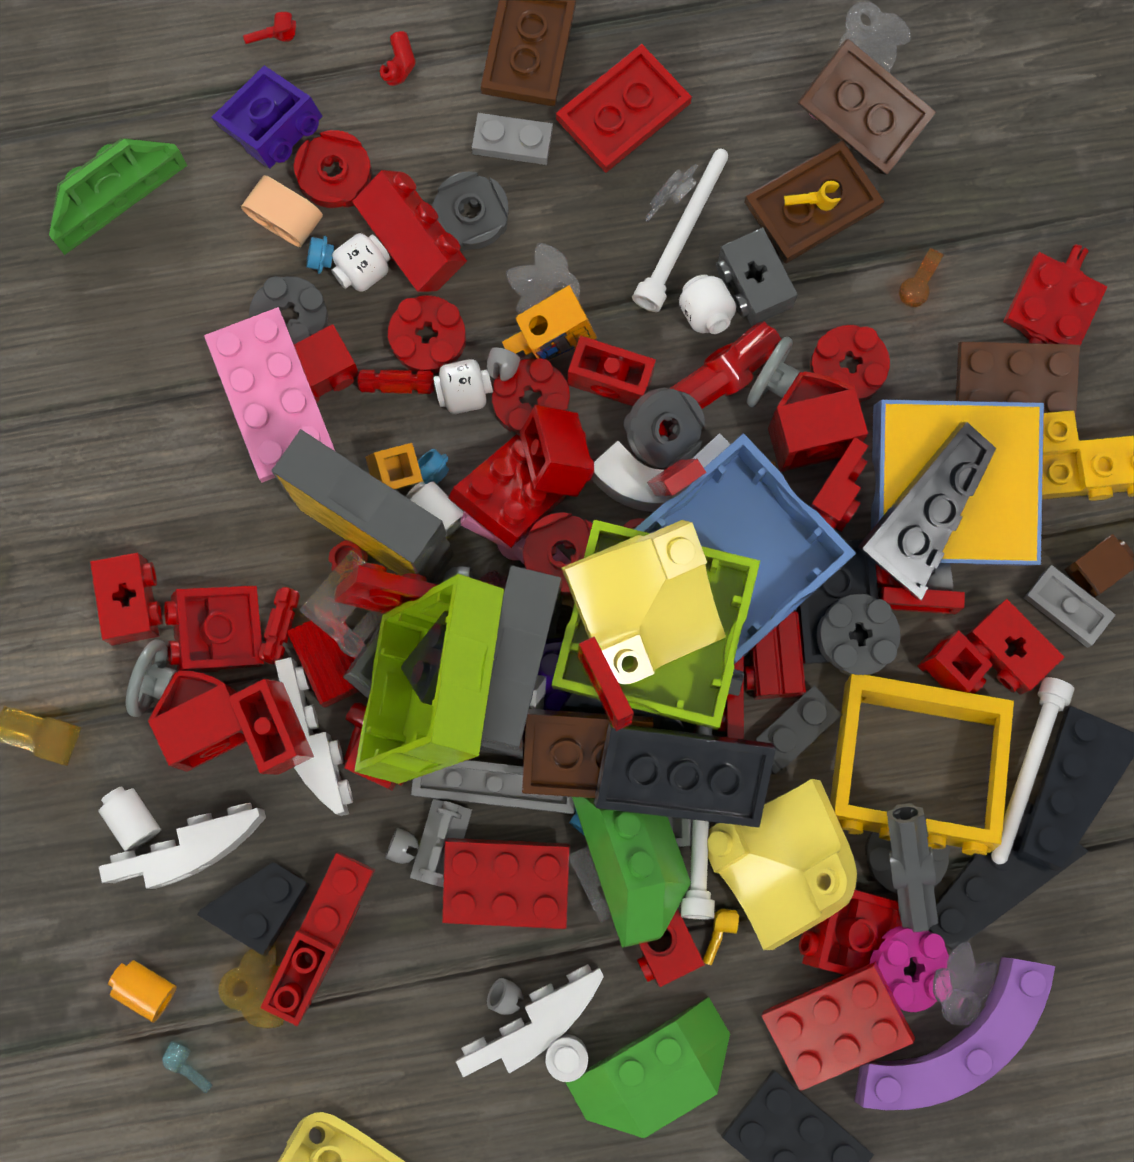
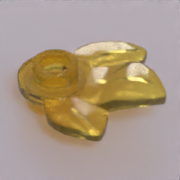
[218,945,284,1029]

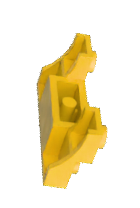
[1042,410,1134,501]

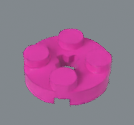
[870,926,950,1012]

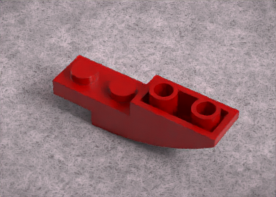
[260,852,375,1026]

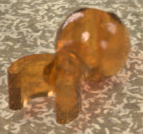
[899,247,944,308]

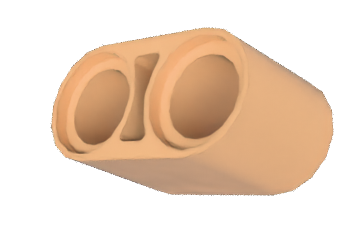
[241,175,323,247]

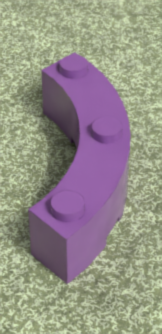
[855,957,1055,1110]

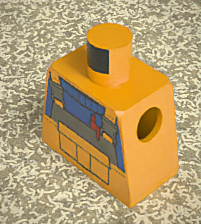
[502,285,597,361]

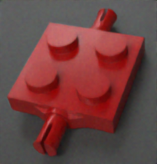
[1003,245,1108,346]

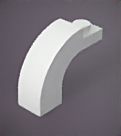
[591,433,731,512]

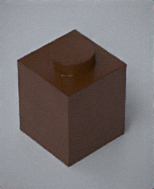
[1064,534,1134,598]

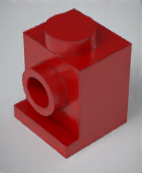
[917,630,993,694]

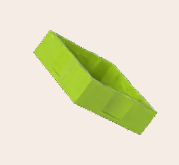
[552,520,760,730]
[354,574,504,784]

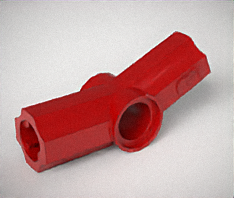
[671,321,782,409]

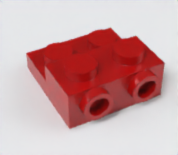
[810,438,868,532]
[164,585,264,673]
[799,890,902,975]

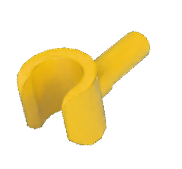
[784,181,841,211]
[703,909,739,965]

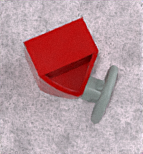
[747,337,868,472]
[126,639,247,772]

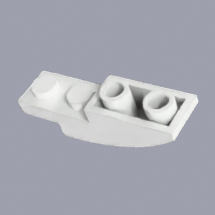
[275,657,353,816]
[99,803,266,889]
[456,964,604,1077]

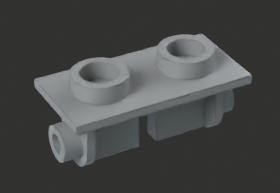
[410,799,472,888]

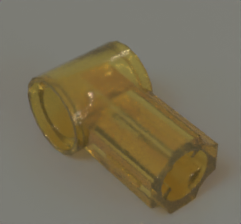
[0,706,82,766]

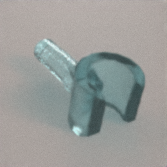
[162,1042,212,1093]

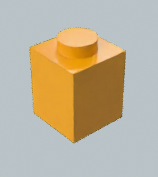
[365,443,423,490]

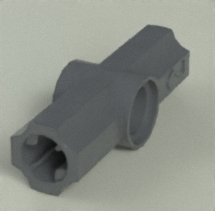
[887,803,938,932]

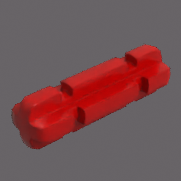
[358,369,435,394]
[259,587,300,665]

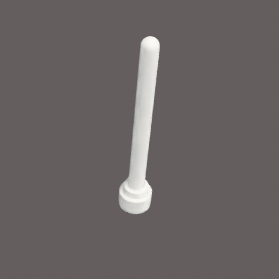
[632,149,728,312]
[991,677,1075,864]
[681,725,715,920]

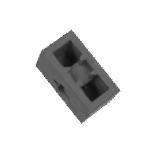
[716,228,798,326]

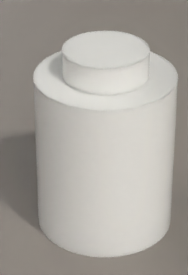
[406,481,463,539]
[98,787,161,852]
[546,1034,588,1082]

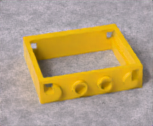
[830,674,1014,855]

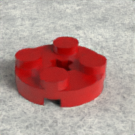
[294,130,372,208]
[388,295,466,374]
[810,325,890,403]
[492,358,570,434]
[523,512,593,596]

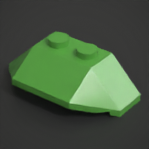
[49,138,187,255]
[572,797,691,948]
[565,996,730,1138]

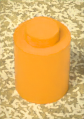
[108,960,177,1023]

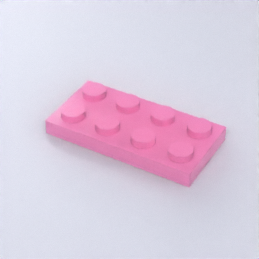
[204,307,336,483]

